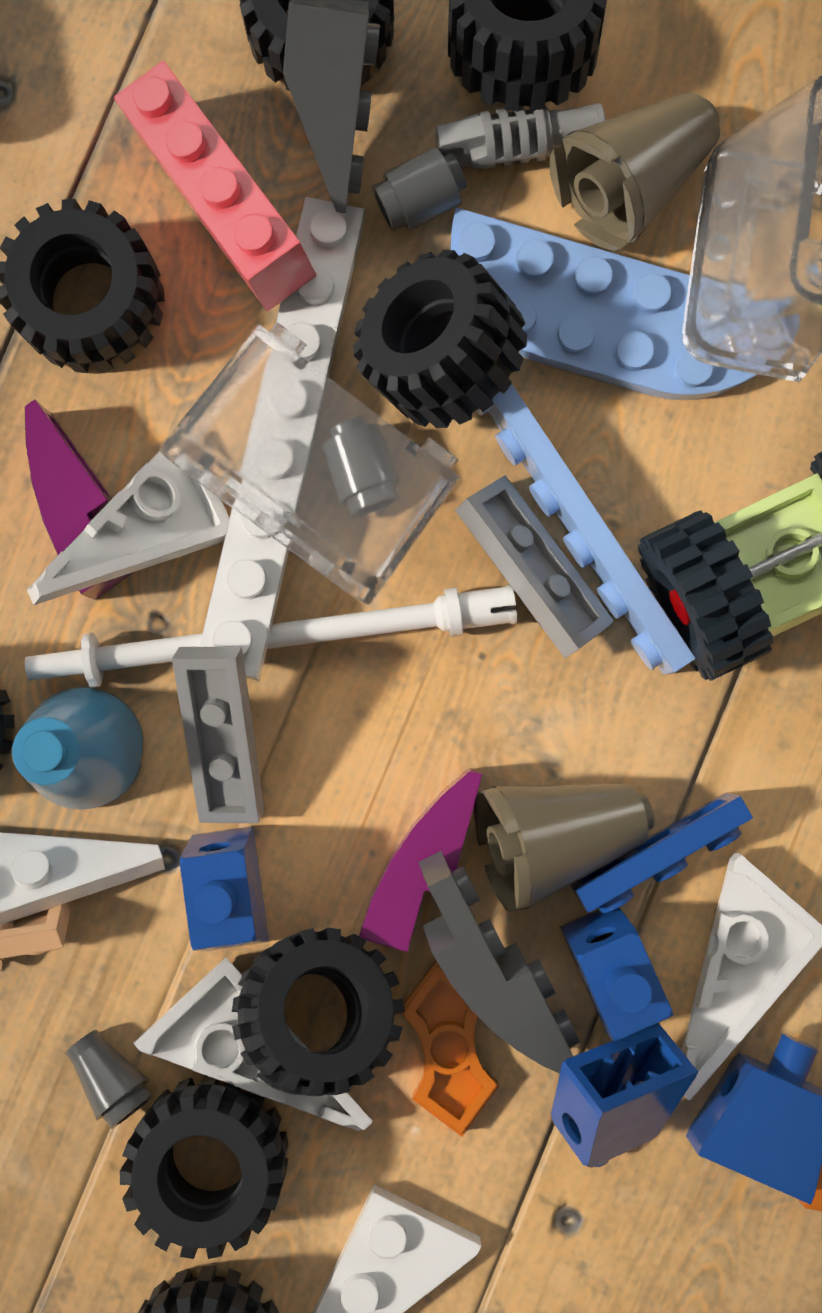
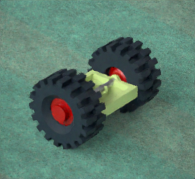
[638,452,822,681]

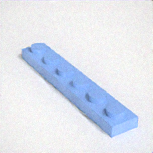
[476,384,696,675]

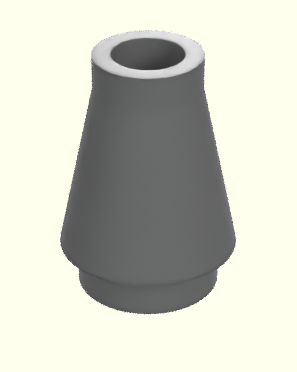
[66,1030,153,1129]

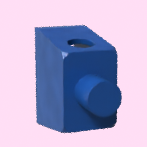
[180,826,269,951]
[559,908,673,1041]
[551,1023,698,1168]
[686,1033,822,1205]

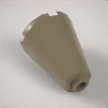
[550,92,720,251]
[474,784,654,912]

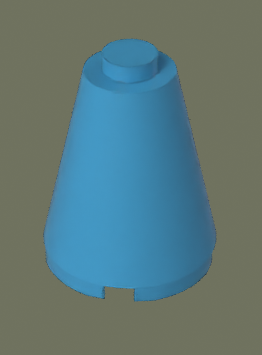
[12,687,143,810]

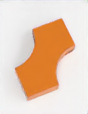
[402,959,499,1137]

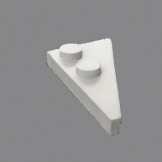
[27,428,230,605]
[0,832,165,925]
[681,852,822,1101]
[133,958,373,1131]
[312,1184,482,1313]

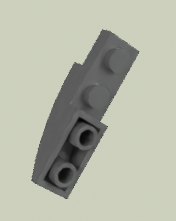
[418,851,581,1074]

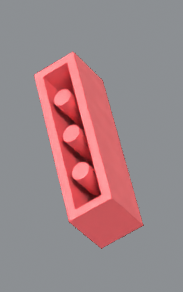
[113,60,317,312]

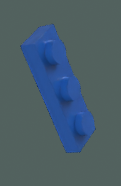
[570,793,753,914]

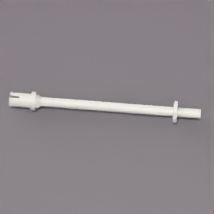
[25,585,517,688]

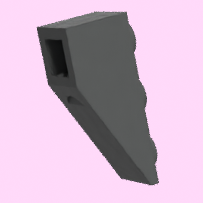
[283,0,380,213]

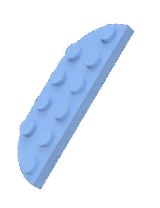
[450,207,804,400]

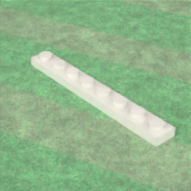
[200,197,365,681]

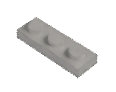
[455,475,615,659]
[172,647,265,823]

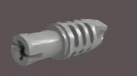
[435,103,605,169]

